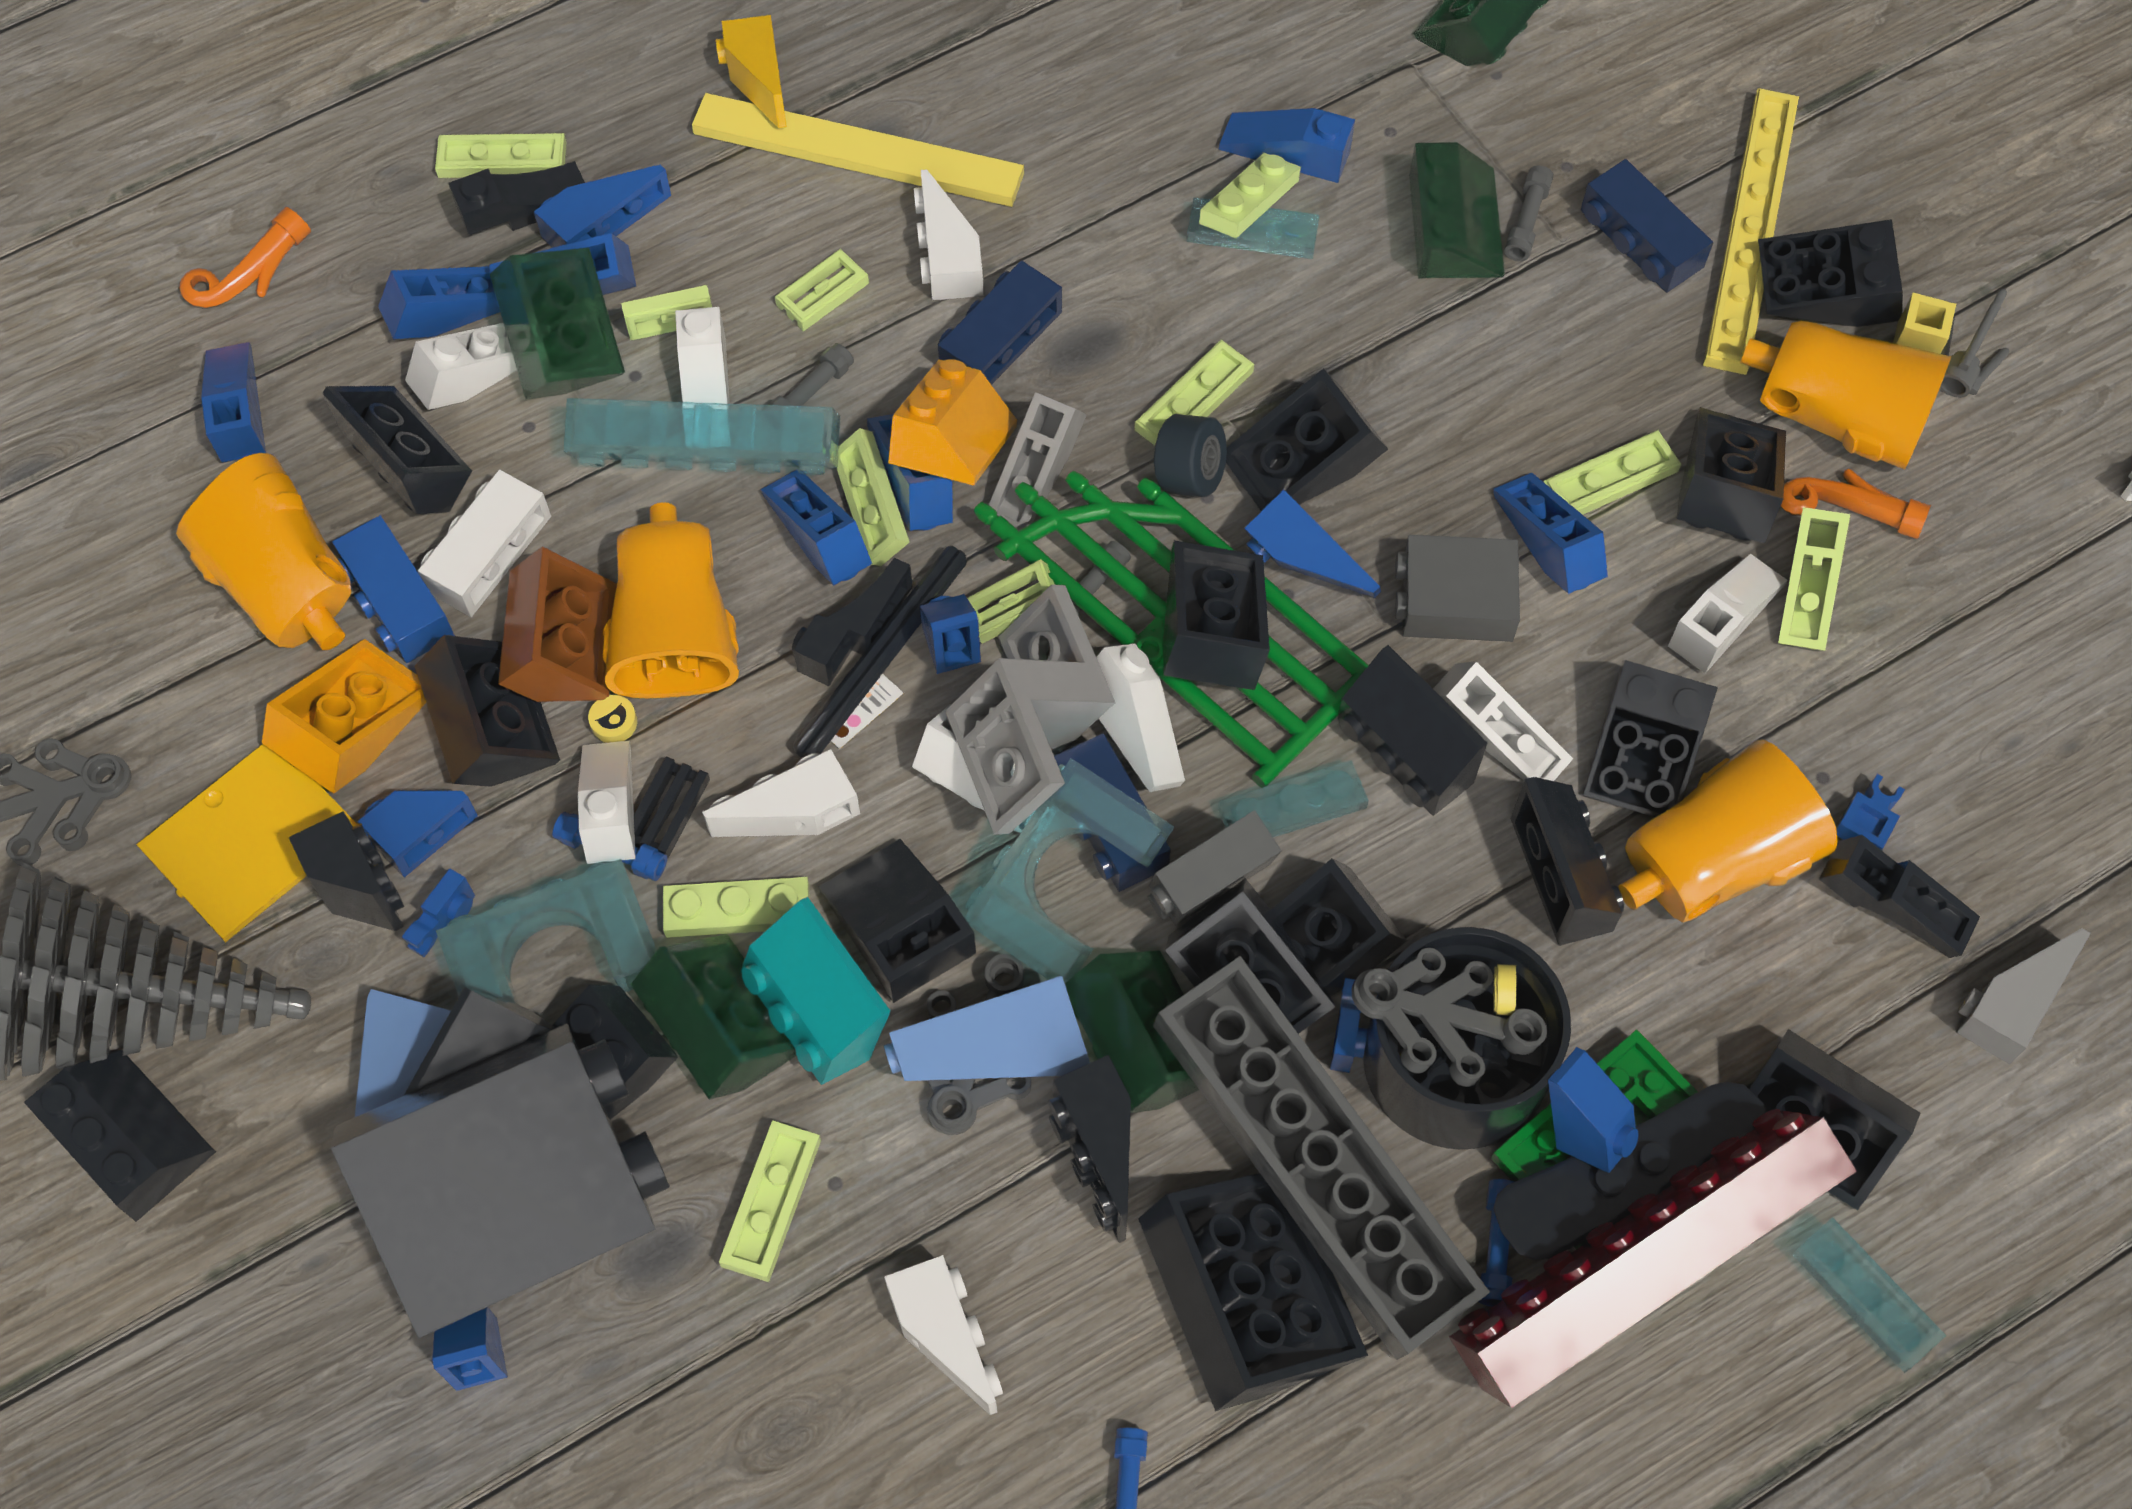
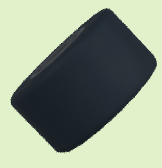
[1154,414,1227,497]

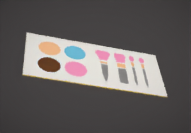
[831,674,904,749]

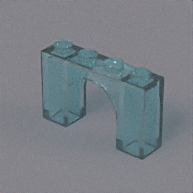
[964,758,1175,989]
[436,859,667,1005]

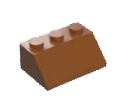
[499,546,617,702]

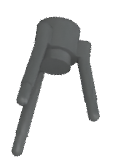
[1940,289,2009,398]

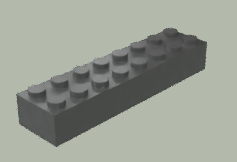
[1153,956,1490,1360]

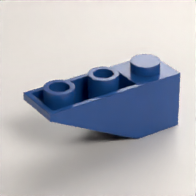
[201,342,266,463]

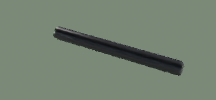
[793,545,967,758]

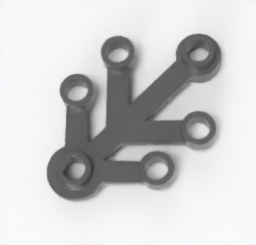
[0,738,131,867]
[1351,948,1547,1087]
[927,954,1031,1135]

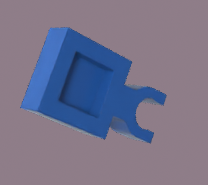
[1836,774,1905,850]
[402,868,475,957]
[1330,978,1367,1073]

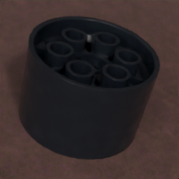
[1363,927,1571,1150]

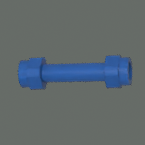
[552,812,667,881]
[1478,1179,1514,1307]
[1114,1428,1148,1509]

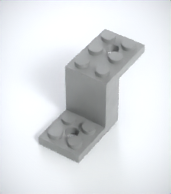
[945,584,1115,834]

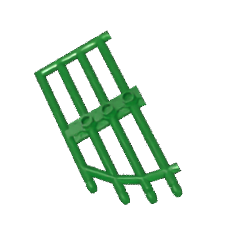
[974,471,1369,789]

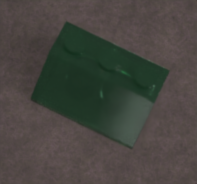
[1413,0,1548,66]
[1409,142,1505,279]
[490,248,625,400]
[630,934,797,1100]
[1065,950,1199,1113]

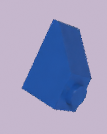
[920,594,981,674]
[357,791,478,878]
[1548,1047,1639,1173]
[432,1307,508,1391]

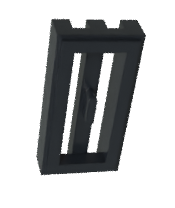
[634,756,710,859]

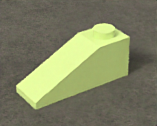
[1778,507,1850,651]

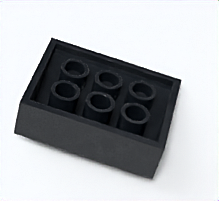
[1138,1173,1368,1412]

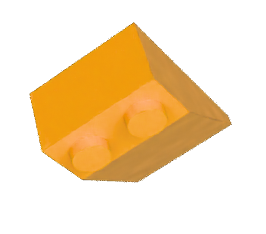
[262,639,426,794]

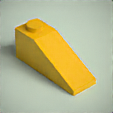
[716,15,787,128]

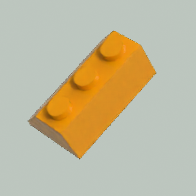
[888,359,1017,486]

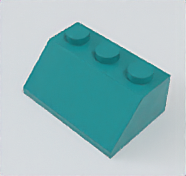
[741,897,891,1085]

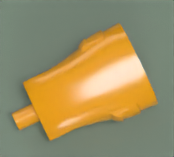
[1740,321,1951,470]
[176,453,352,650]
[603,502,739,699]
[1618,739,1837,923]

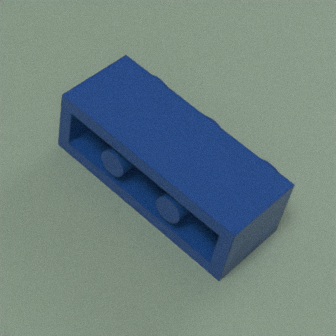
[332,515,455,664]

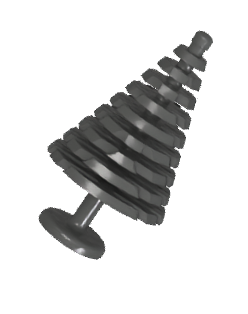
[0,863,311,1081]

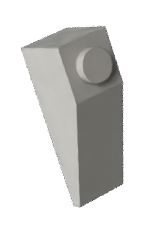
[989,392,1086,530]
[1957,928,2091,1064]

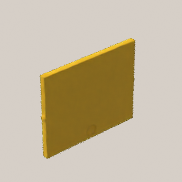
[136,744,358,943]

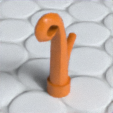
[179,207,311,308]
[1781,469,1931,539]

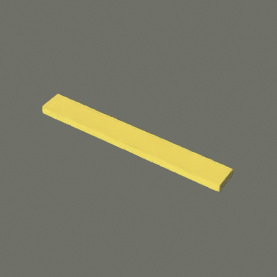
[1703,88,1799,375]
[692,93,1024,207]

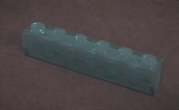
[564,398,840,475]

